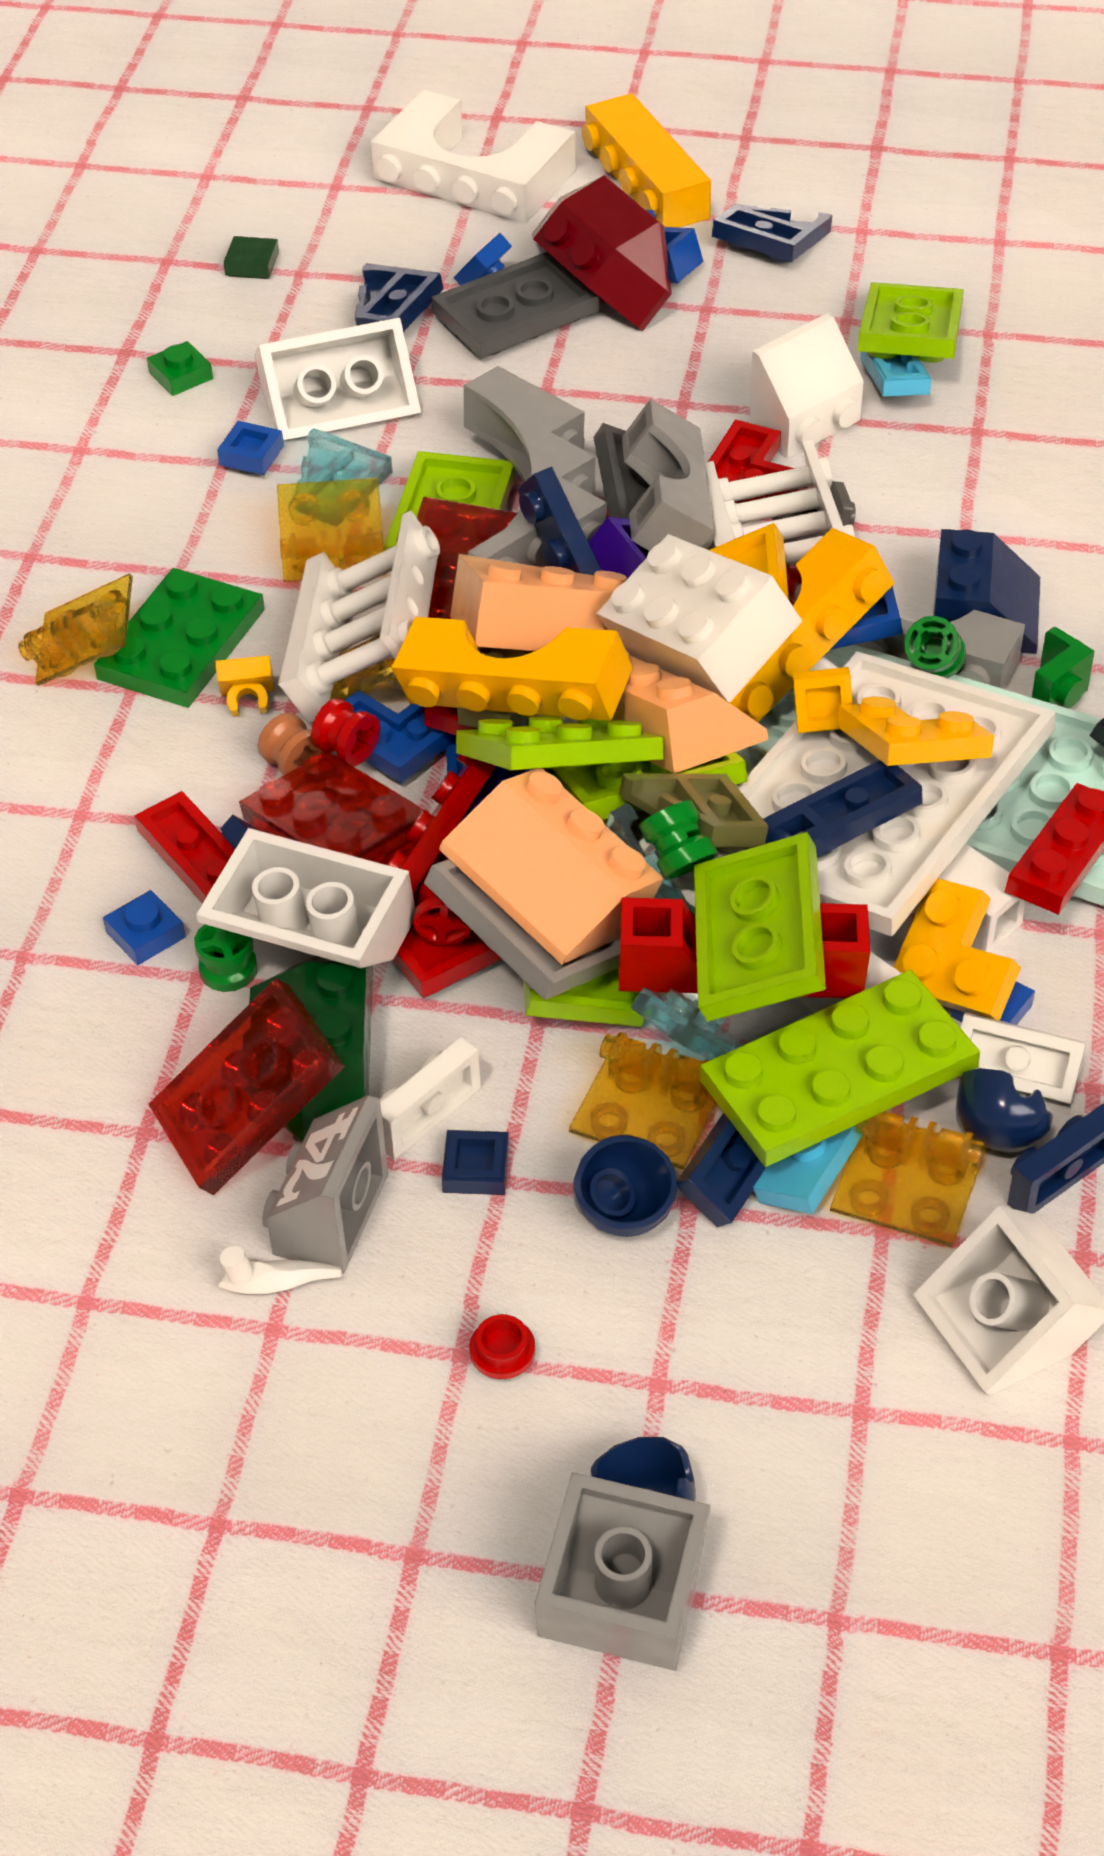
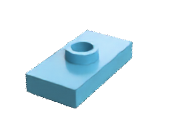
[860,352,932,397]
[753,1120,869,1214]

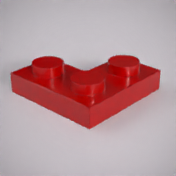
[708,419,809,503]

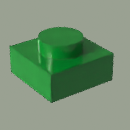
[147,341,213,396]

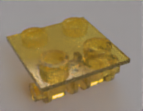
[277,478,386,582]
[18,573,133,686]
[569,1032,716,1170]
[830,1111,987,1247]

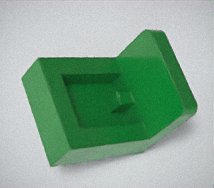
[1032,626,1095,708]

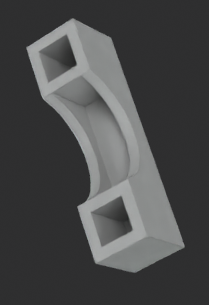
[622,399,715,551]
[855,610,1025,690]

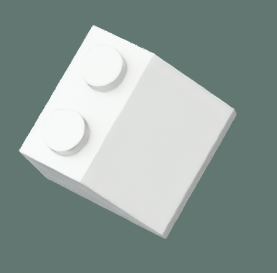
[749,313,863,459]
[913,1205,1104,1395]

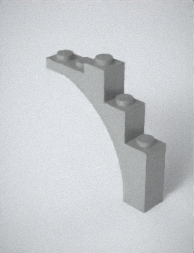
[464,366,607,567]

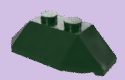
[243,956,373,1142]

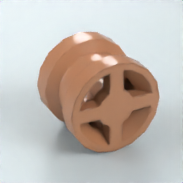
[257,712,327,782]

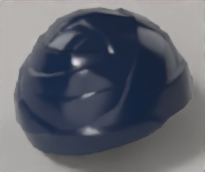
[572,1134,677,1237]

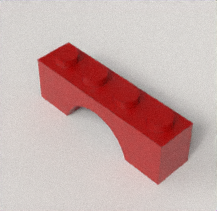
[619,897,870,998]

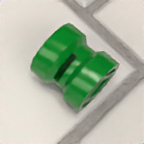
[904,616,966,678]
[638,799,719,880]

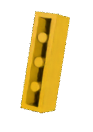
[582,93,711,227]

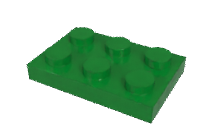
[94,568,265,708]

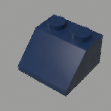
[933,529,1041,654]

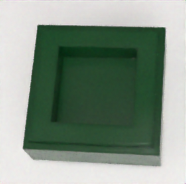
[224,236,279,279]

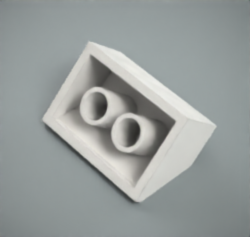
[255,318,421,441]
[196,828,416,968]

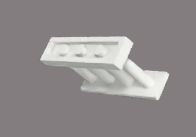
[705,440,855,565]
[278,511,440,723]

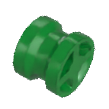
[194,924,257,992]

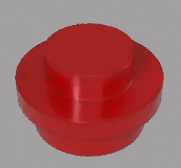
[469,1314,536,1379]

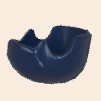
[955,1068,1053,1153]
[590,1437,696,1501]

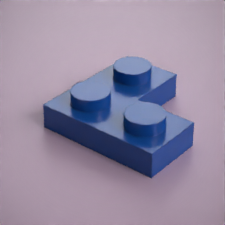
[345,690,456,784]

